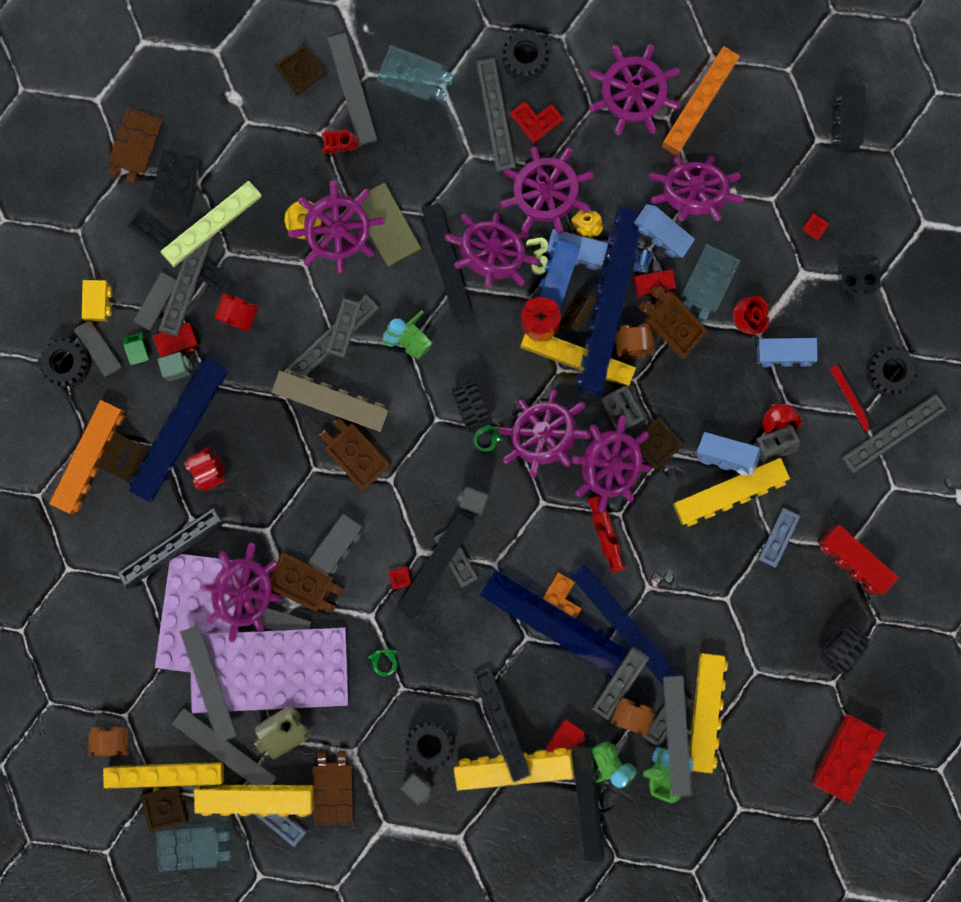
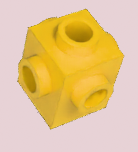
[571,210,603,239]

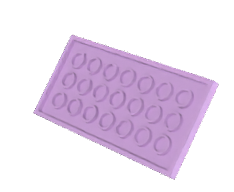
[190,628,348,713]

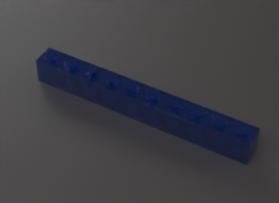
[576,208,641,397]

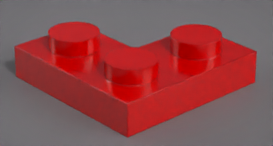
[510,102,563,144]

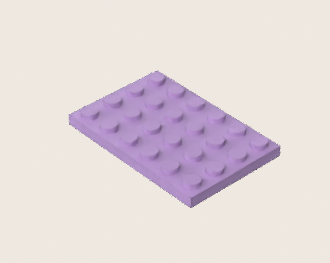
[155,554,243,672]

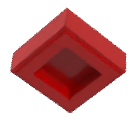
[802,213,829,240]
[389,566,412,590]

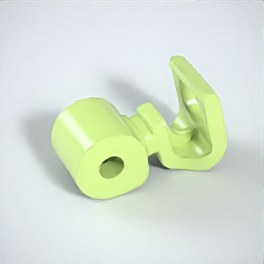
[526,238,548,275]

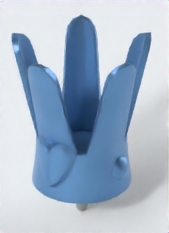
[633,248,655,276]

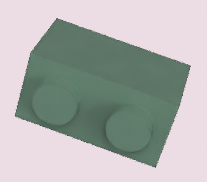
[157,352,193,382]

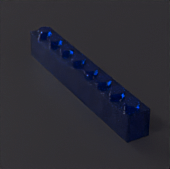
[129,358,229,503]
[570,564,686,687]
[479,570,628,676]

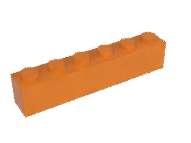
[661,46,740,156]
[49,400,125,514]

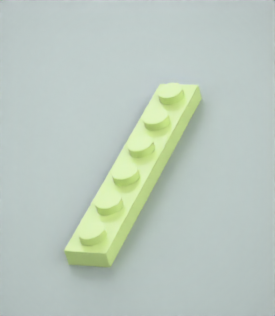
[161,181,261,267]

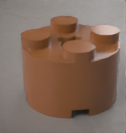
[615,324,656,359]
[611,698,655,736]
[88,727,128,757]

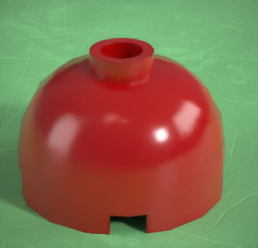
[733,296,770,335]
[762,403,802,435]

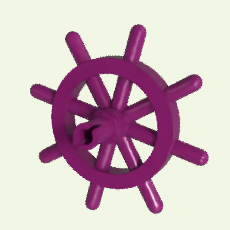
[588,44,681,135]
[500,146,594,234]
[649,156,745,221]
[288,180,385,274]
[445,213,540,288]
[498,389,591,478]
[572,415,652,513]
[201,543,281,643]

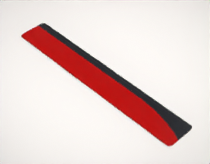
[830,364,875,431]

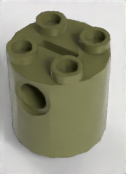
[254,706,311,760]

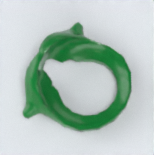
[473,425,503,452]
[368,648,397,676]

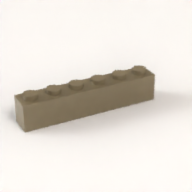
[272,369,388,432]

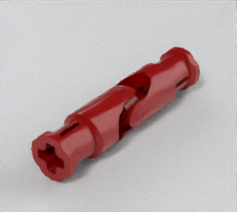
[587,495,626,573]

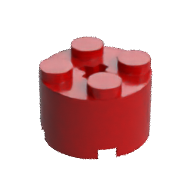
[214,293,259,332]
[521,297,561,341]
[184,447,227,491]

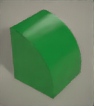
[123,333,149,365]

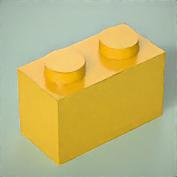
[82,280,112,321]

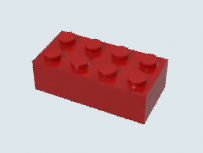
[817,525,899,595]
[811,714,885,804]

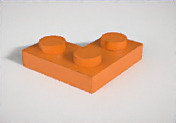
[539,572,581,625]

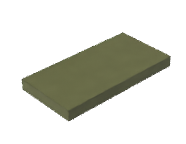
[355,183,421,267]

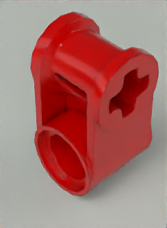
[322,130,359,154]

